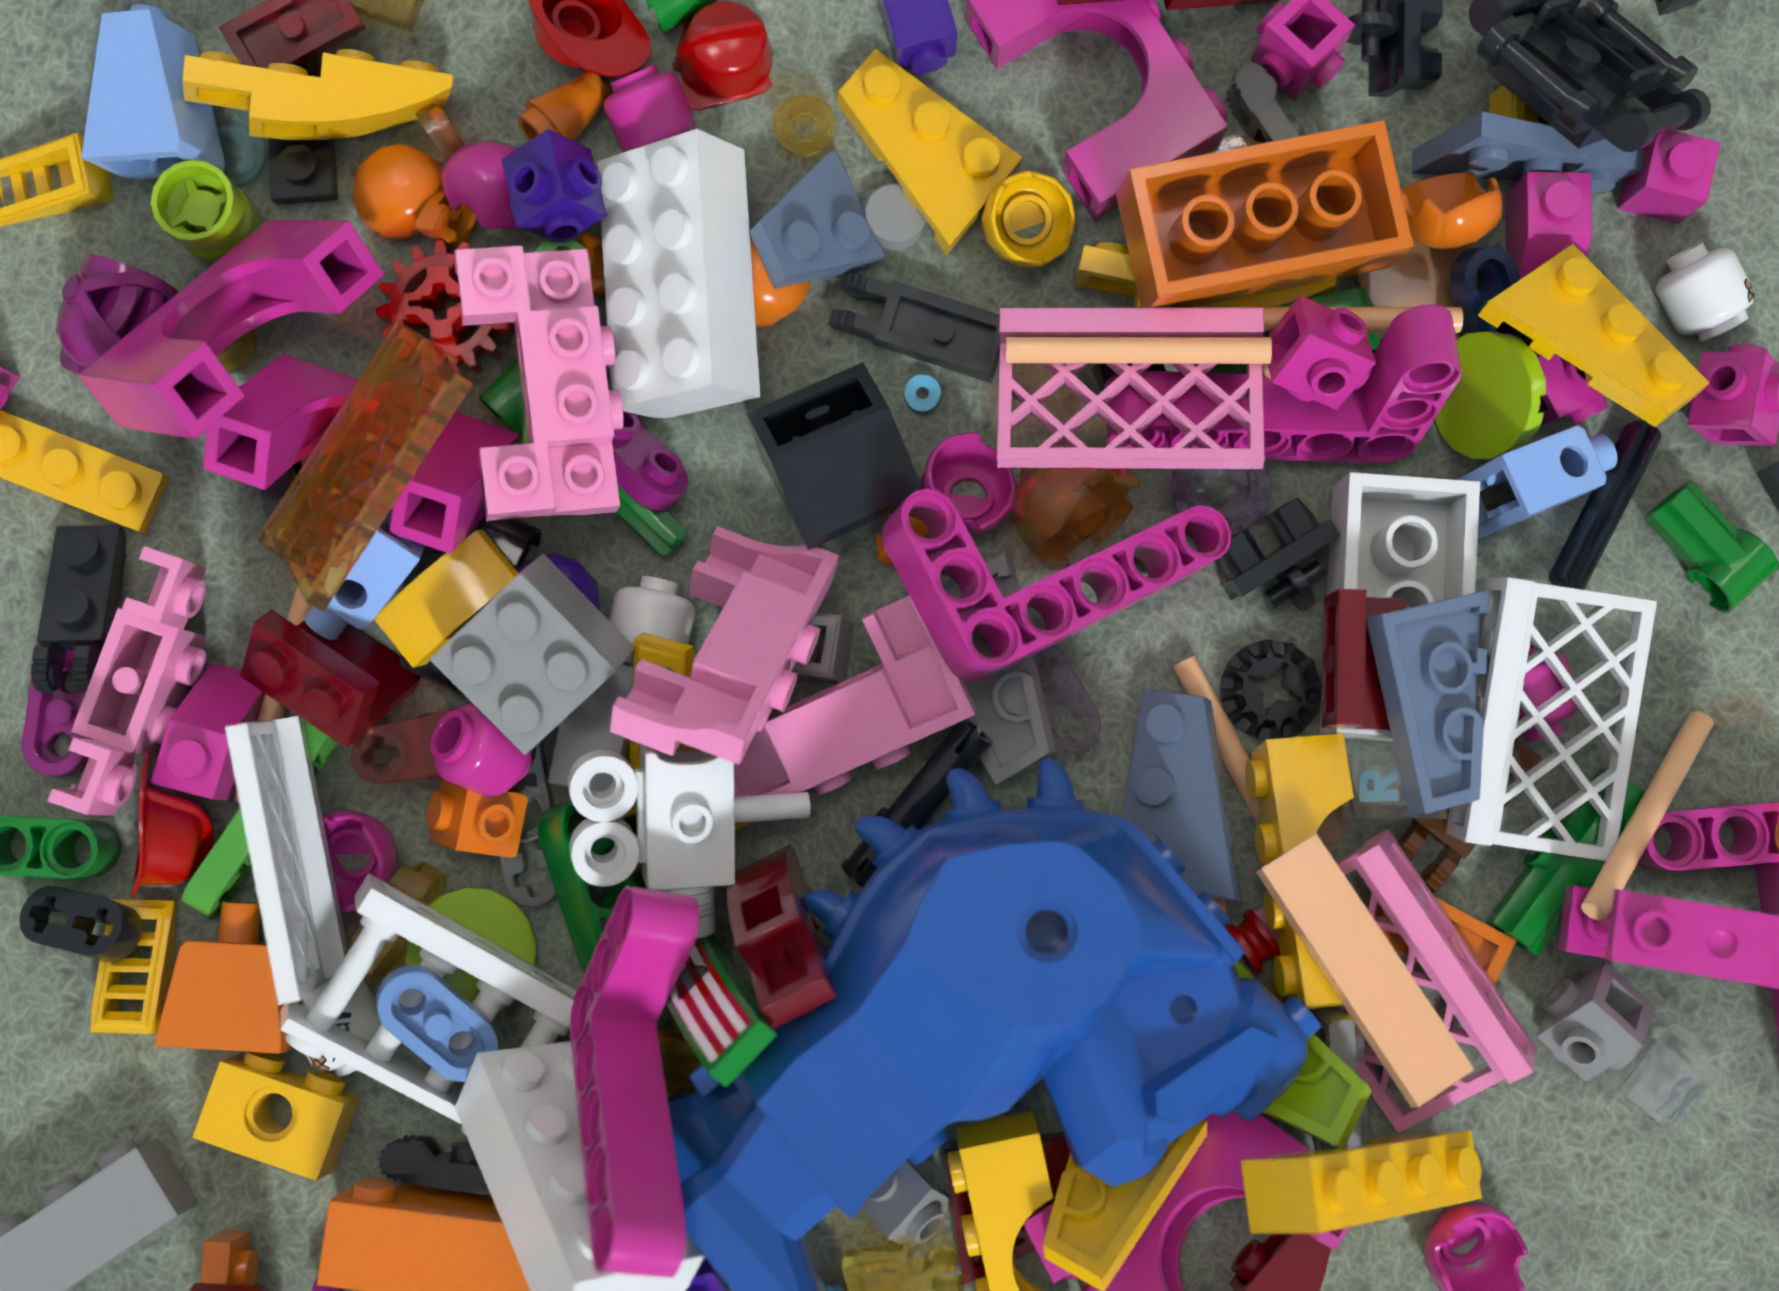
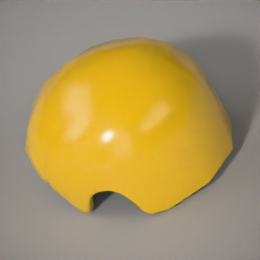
[981,171,1076,268]

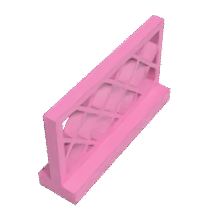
[997,308,1265,469]
[1253,828,1537,1134]

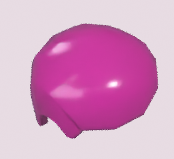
[441,141,518,229]
[920,432,1017,535]
[322,810,398,913]
[1424,1202,1528,1291]

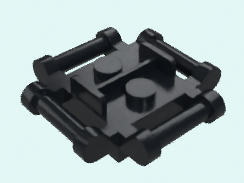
[1469,0,1711,152]

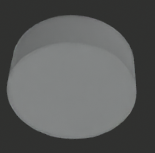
[865,184,926,251]

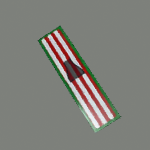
[666,934,777,1088]

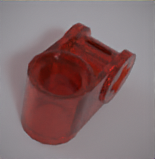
[351,708,457,784]

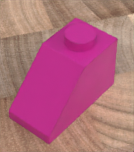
[1505,172,1592,279]
[150,663,265,801]

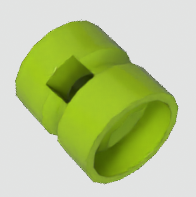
[150,160,261,264]

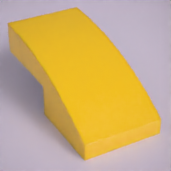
[374,529,519,668]

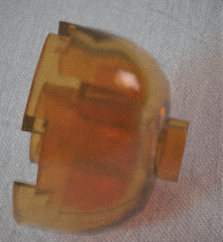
[1012,443,1140,570]

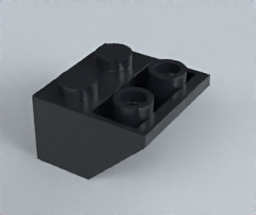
[746,362,923,550]

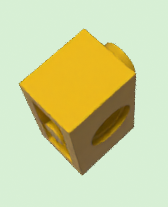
[192,1052,360,1181]

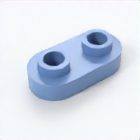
[376,965,498,1082]

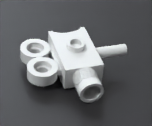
[567,743,810,938]

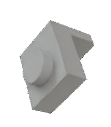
[860,1159,952,1249]

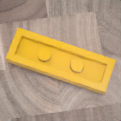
[0,410,170,535]

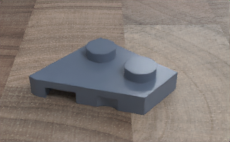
[749,150,885,289]

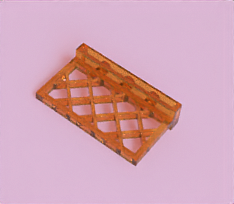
[257,320,473,611]

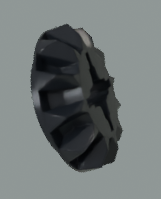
[1220,639,1322,741]

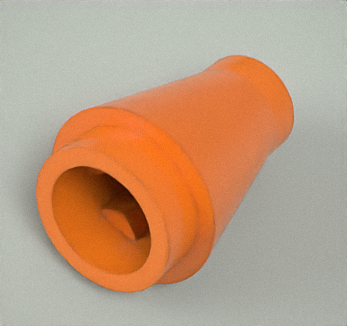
[517,71,611,141]

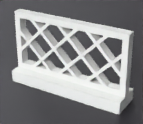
[1446,577,1657,861]
[225,716,348,1005]

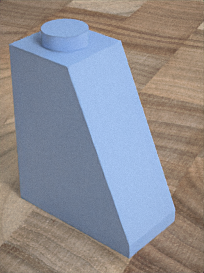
[81,4,225,179]

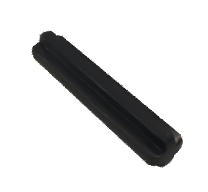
[1549,420,1662,590]

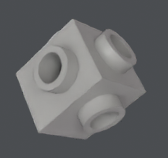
[1536,962,1656,1082]

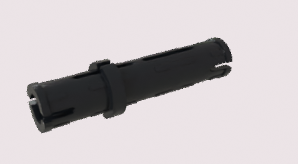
[841,719,993,887]

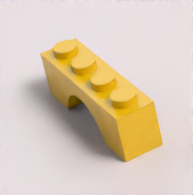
[1245,733,1354,1009]
[947,1111,1053,1291]
[1241,1130,1482,1234]

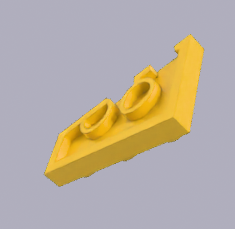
[836,48,1023,256]
[1043,1119,1207,1291]

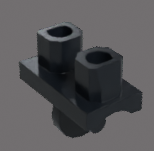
[1347,0,1443,97]
[1219,497,1340,612]

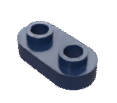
[1449,246,1533,351]

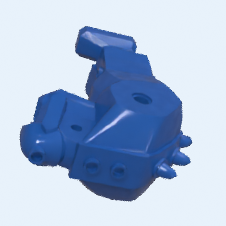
[667,758,1321,1291]

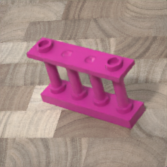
[1557,885,1779,989]

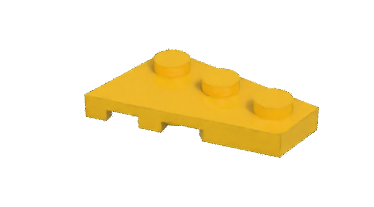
[1477,244,1709,427]

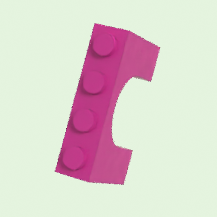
[964,0,1228,221]
[78,220,384,439]
[203,353,520,554]
[1082,1112,1350,1291]

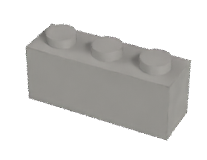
[0,1138,199,1291]

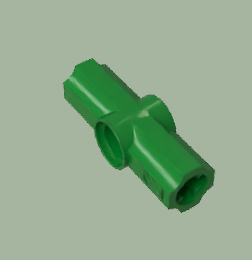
[1486,768,1645,956]

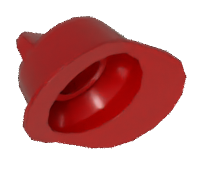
[528,0,651,77]
[672,1,773,110]
[130,752,214,898]

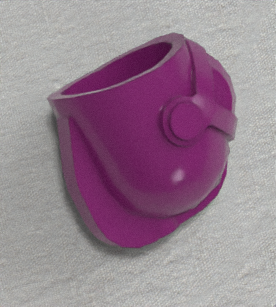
[56,253,179,375]

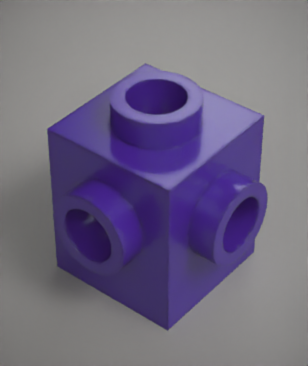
[501,129,607,243]

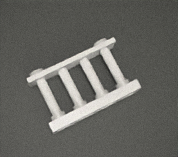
[280,873,577,1136]

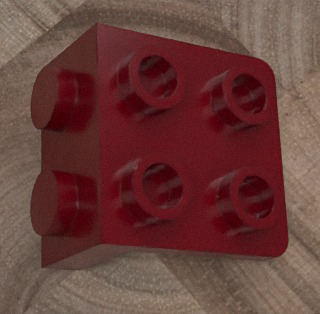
[240,609,421,748]

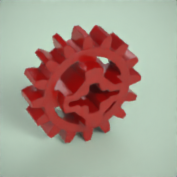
[375,239,515,380]

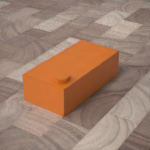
[1116,120,1414,308]
[317,1177,530,1291]

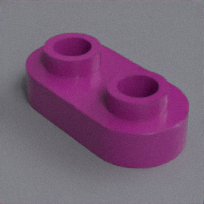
[612,411,688,511]
[22,651,94,777]

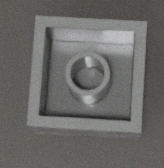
[429,553,635,755]

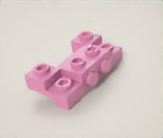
[454,246,623,521]
[610,526,839,765]
[48,546,207,816]
[734,595,976,796]

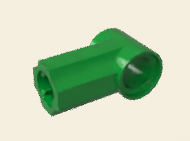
[1644,480,1779,613]

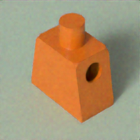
[155,901,296,1054]

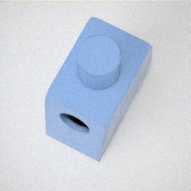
[1457,425,1617,540]
[304,484,425,640]

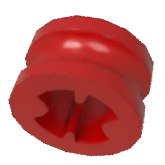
[1224,909,1281,976]

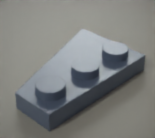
[1411,111,1644,193]
[1366,590,1491,815]
[1121,689,1242,902]

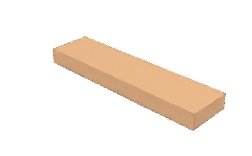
[1256,833,1475,1108]

